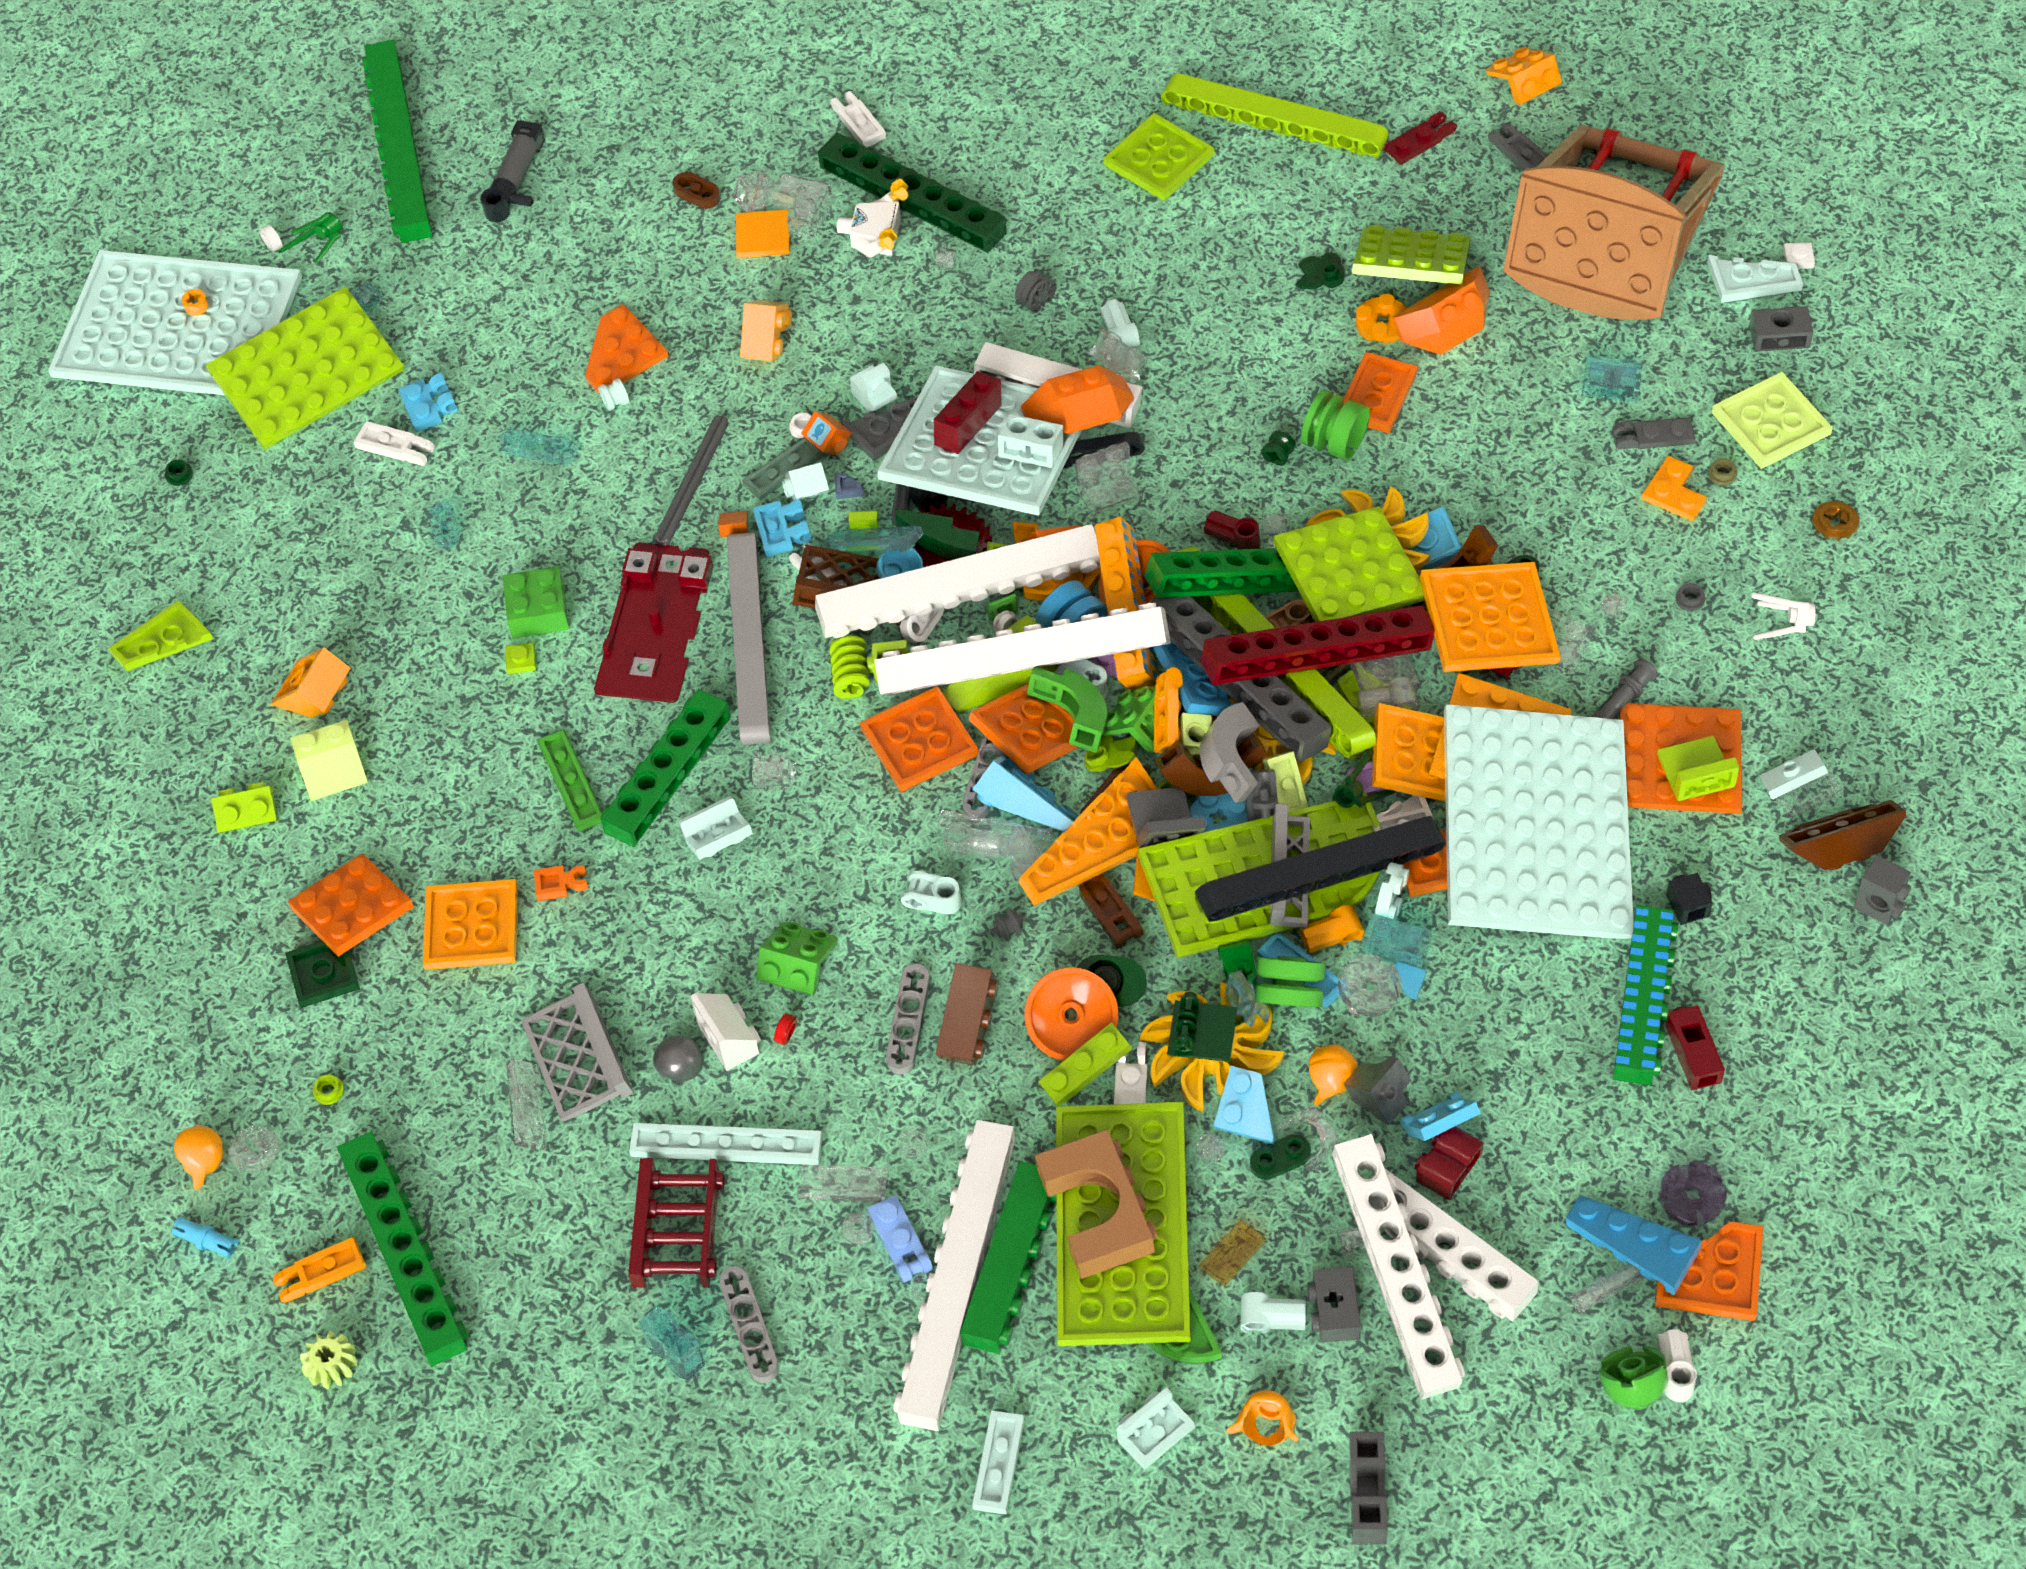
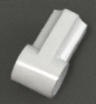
[1657,1329,1697,1402]

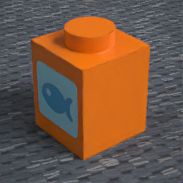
[801,411,852,455]

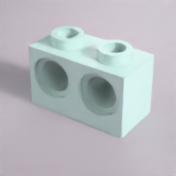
[998,414,1063,468]
[782,462,829,501]

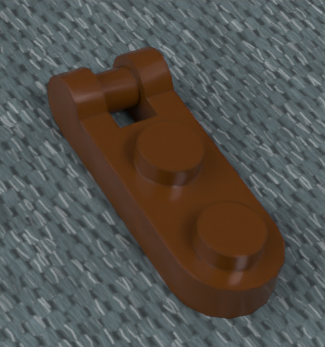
[1079,874,1144,949]

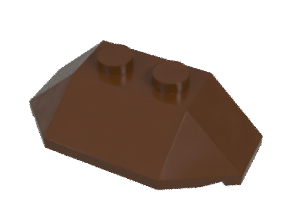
[1779,800,1906,871]

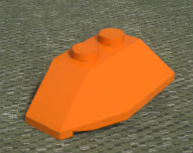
[1392,266,1490,355]
[1020,365,1134,434]

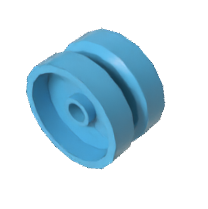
[1035,580,1108,628]

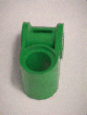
[1218,940,1257,1000]

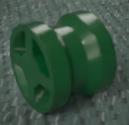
[1261,431,1296,466]

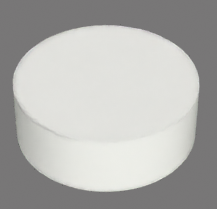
[259,224,283,252]

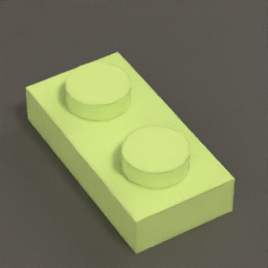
[1263,751,1308,812]

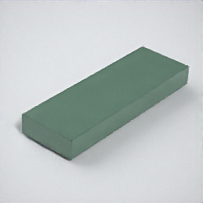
[742,437,825,500]

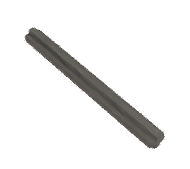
[654,415,728,546]

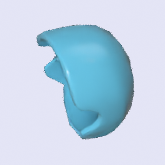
[876,546,923,579]

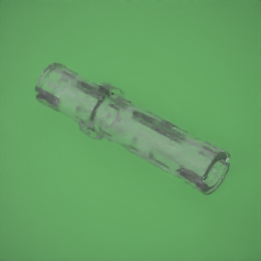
[1570,1263,1646,1314]

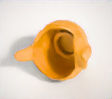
[1309,1044,1358,1106]
[174,1124,223,1190]
[1226,1390,1299,1446]

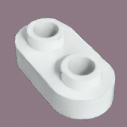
[900,607,944,643]

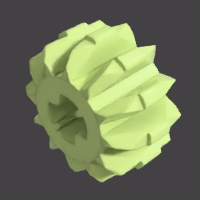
[300,1331,358,1390]

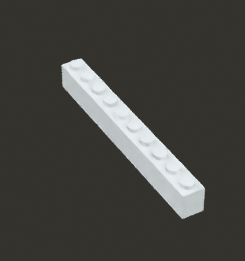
[815,524,1100,638]
[874,603,1171,695]
[894,1120,1015,1431]

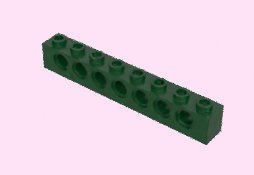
[818,132,1007,253]

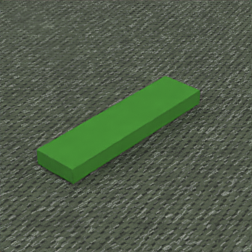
[537,729,602,832]

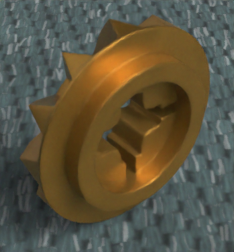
[1812,501,1859,541]

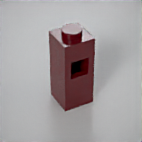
[1665,1005,1725,1091]

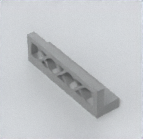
[1270,804,1310,928]

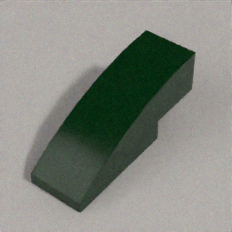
[896,509,980,560]

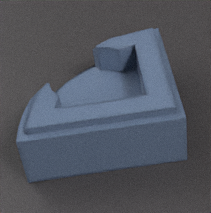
[834,473,864,499]

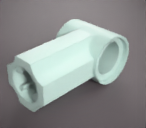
[1101,299,1140,353]
[1240,1292,1306,1333]

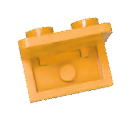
[1486,47,1562,105]

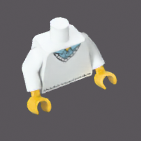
[837,179,908,257]

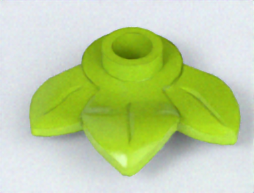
[1084,735,1137,772]

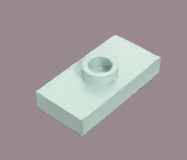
[1759,749,1828,799]

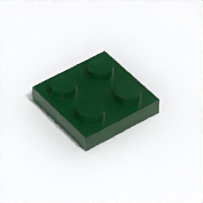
[285,941,360,1008]

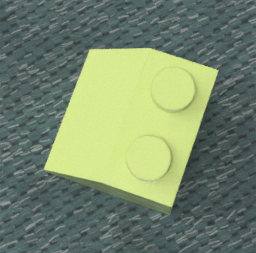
[290,720,368,801]

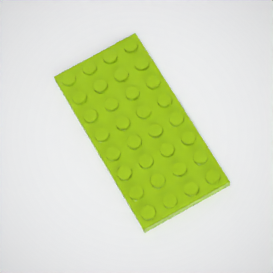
[1056,1102,1191,1346]

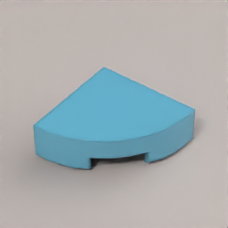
[1395,961,1426,1000]

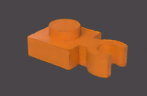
[533,865,588,901]

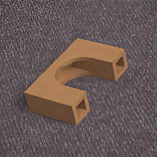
[1035,1129,1158,1279]

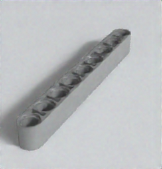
[727,532,771,746]

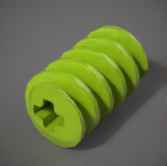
[829,635,870,699]

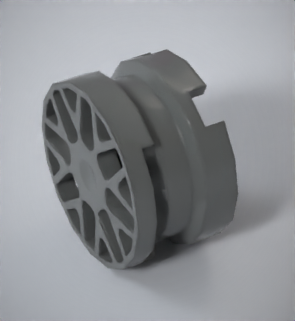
[1015,269,1057,313]

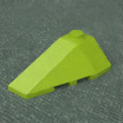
[942,614,1060,714]

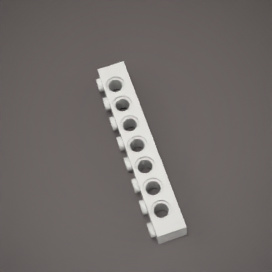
[1332,1134,1465,1400]

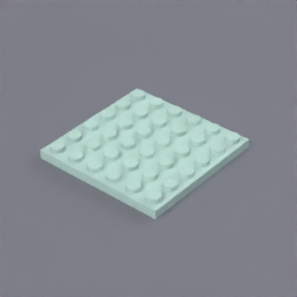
[878,366,1082,516]

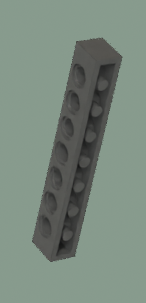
[1150,596,1332,762]

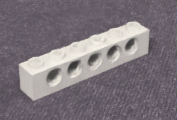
[1368,1168,1539,1322]

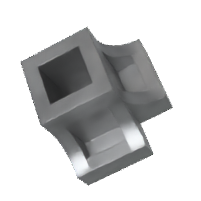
[1344,1056,1411,1125]

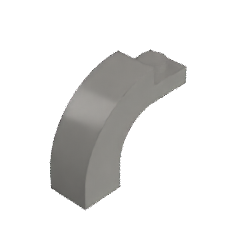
[1200,702,1259,803]

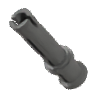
[1591,659,1658,719]

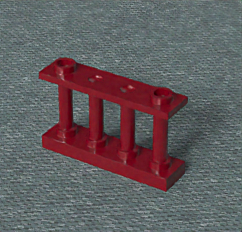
[628,1158,725,1288]

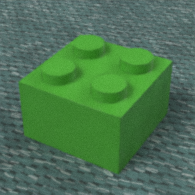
[502,566,569,639]

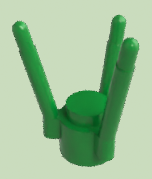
[278,212,342,263]

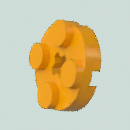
[1356,294,1407,343]

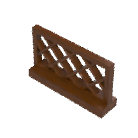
[792,544,901,625]

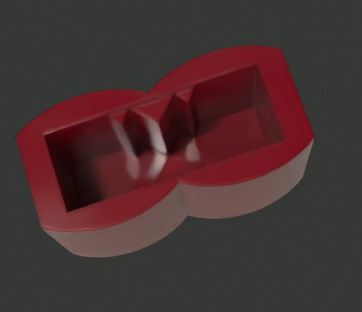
[1414,1126,1484,1200]

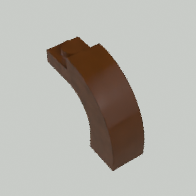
[1412,525,1499,611]
[1155,734,1267,796]

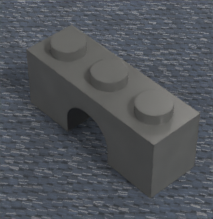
[1349,1432,1388,1544]

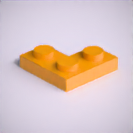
[1642,455,1707,521]

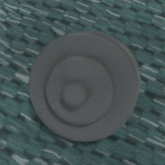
[990,908,1026,942]

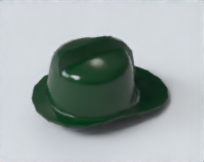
[1076,955,1147,1007]

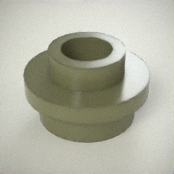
[1708,458,1737,485]

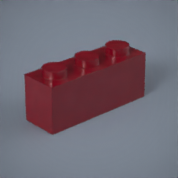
[933,371,1002,454]

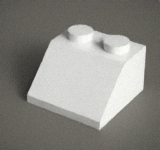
[690,993,761,1071]

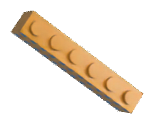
[1095,516,1157,690]

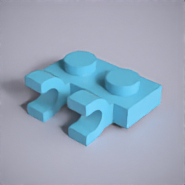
[398,373,458,432]
[753,499,812,557]

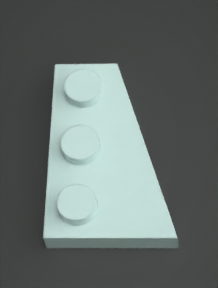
[1707,255,1803,303]

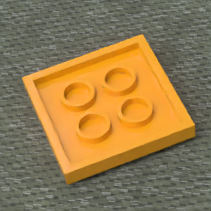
[1372,703,1446,802]
[423,879,518,970]

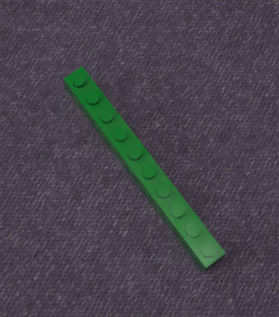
[362,39,432,243]

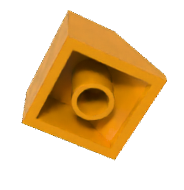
[271,647,351,718]

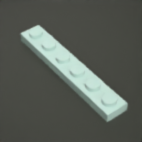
[629,1123,823,1165]

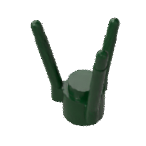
[1332,749,1396,808]

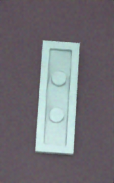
[972,1410,1025,1515]

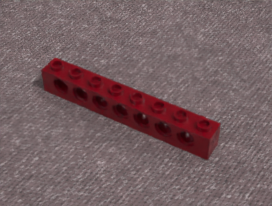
[1200,605,1435,685]

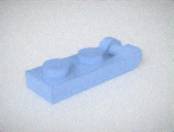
[867,1195,933,1283]

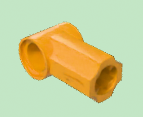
[1299,905,1366,954]

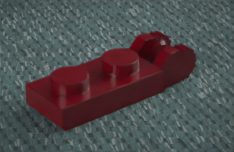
[1384,111,1457,165]

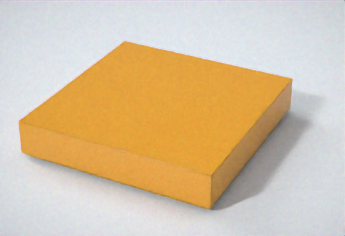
[736,209,790,258]

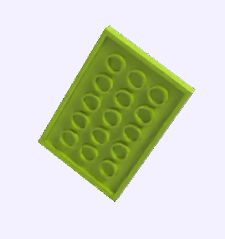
[205,286,405,450]

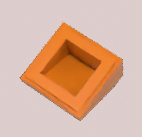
[718,511,748,537]

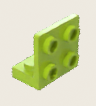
[1657,736,1739,801]

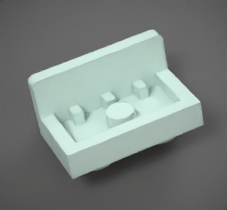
[679,796,753,860]
[1117,1387,1195,1470]

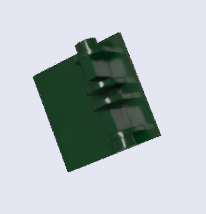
[1167,992,1238,1062]

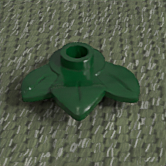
[1296,252,1345,290]

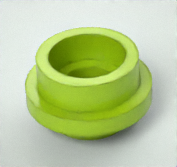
[312,1074,344,1105]

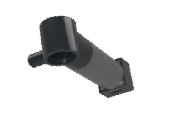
[480,120,545,223]

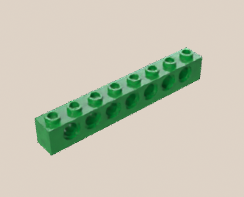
[337,1131,469,1367]

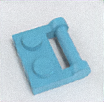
[1400,1091,1481,1141]

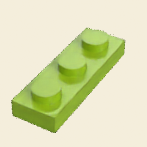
[1038,1022,1133,1107]

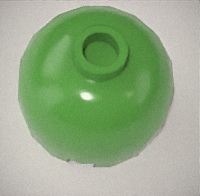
[1599,1346,1668,1410]

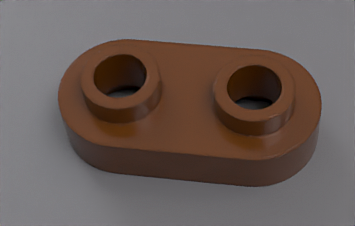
[672,172,720,209]

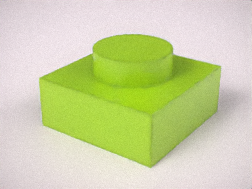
[849,511,879,539]
[505,643,536,674]

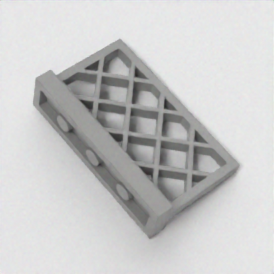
[521,982,634,1122]

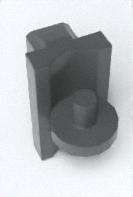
[1246,769,1278,822]

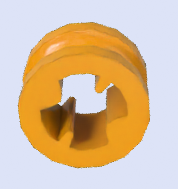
[181,289,209,316]

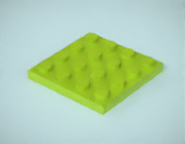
[1352,225,1471,285]
[1273,506,1425,622]

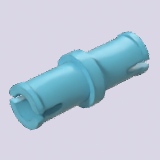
[172,1216,238,1259]

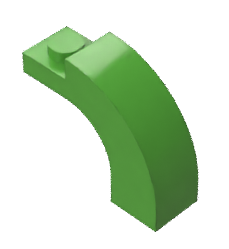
[1026,666,1107,753]

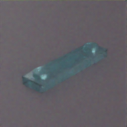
[821,526,924,552]

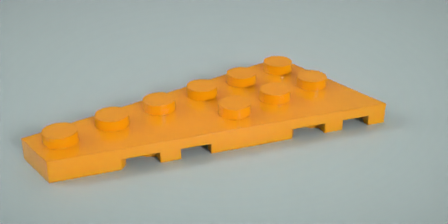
[1018,757,1158,906]

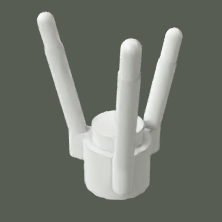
[1752,593,1815,640]

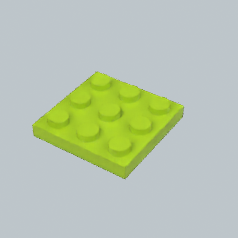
[1103,113,1215,201]

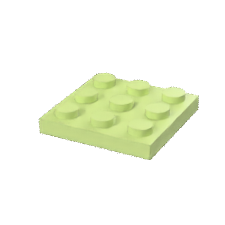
[1711,372,1833,469]

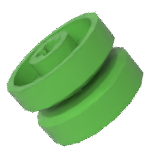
[1254,956,1326,1007]

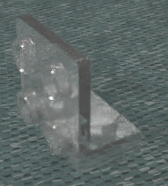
[1075,441,1142,517]

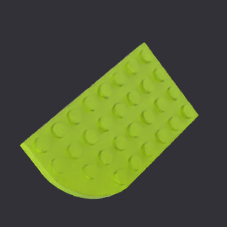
[1137,793,1382,958]

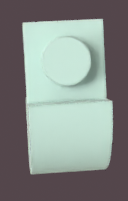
[850,363,897,412]

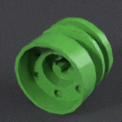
[1301,389,1370,461]

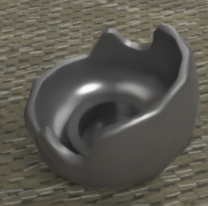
[652,1035,704,1083]

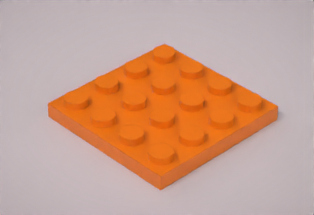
[1619,703,1742,814]

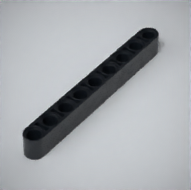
[1195,816,1446,922]

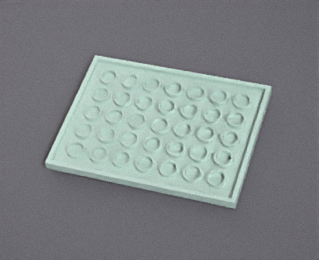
[48,250,302,395]
[1444,704,1634,939]

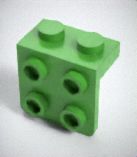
[756,922,837,995]

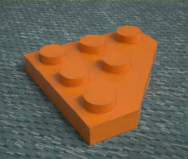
[585,304,669,395]
[1654,1222,1763,1321]

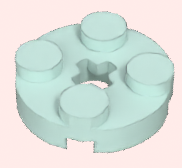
[1375,862,1410,925]

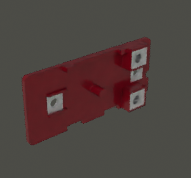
[594,542,713,703]

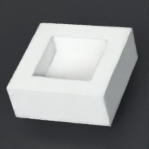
[1783,242,1815,269]

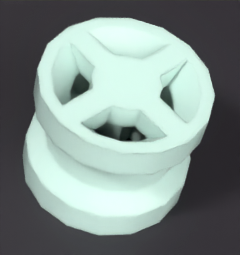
[598,378,629,411]

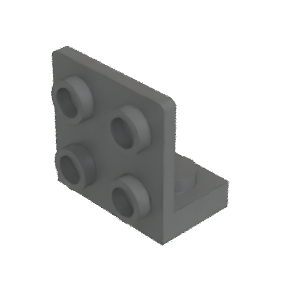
[1126,788,1206,848]

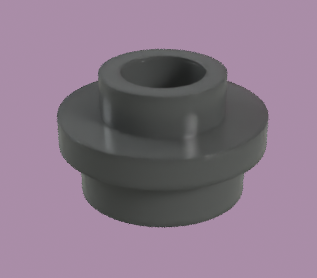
[1676,583,1706,611]

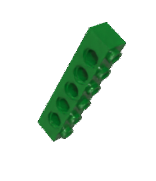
[1144,548,1299,598]
[601,689,731,847]

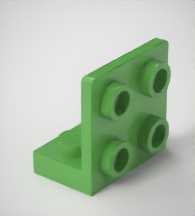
[1103,686,1184,753]

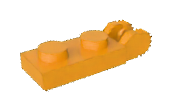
[1154,667,1183,753]
[272,1237,367,1303]

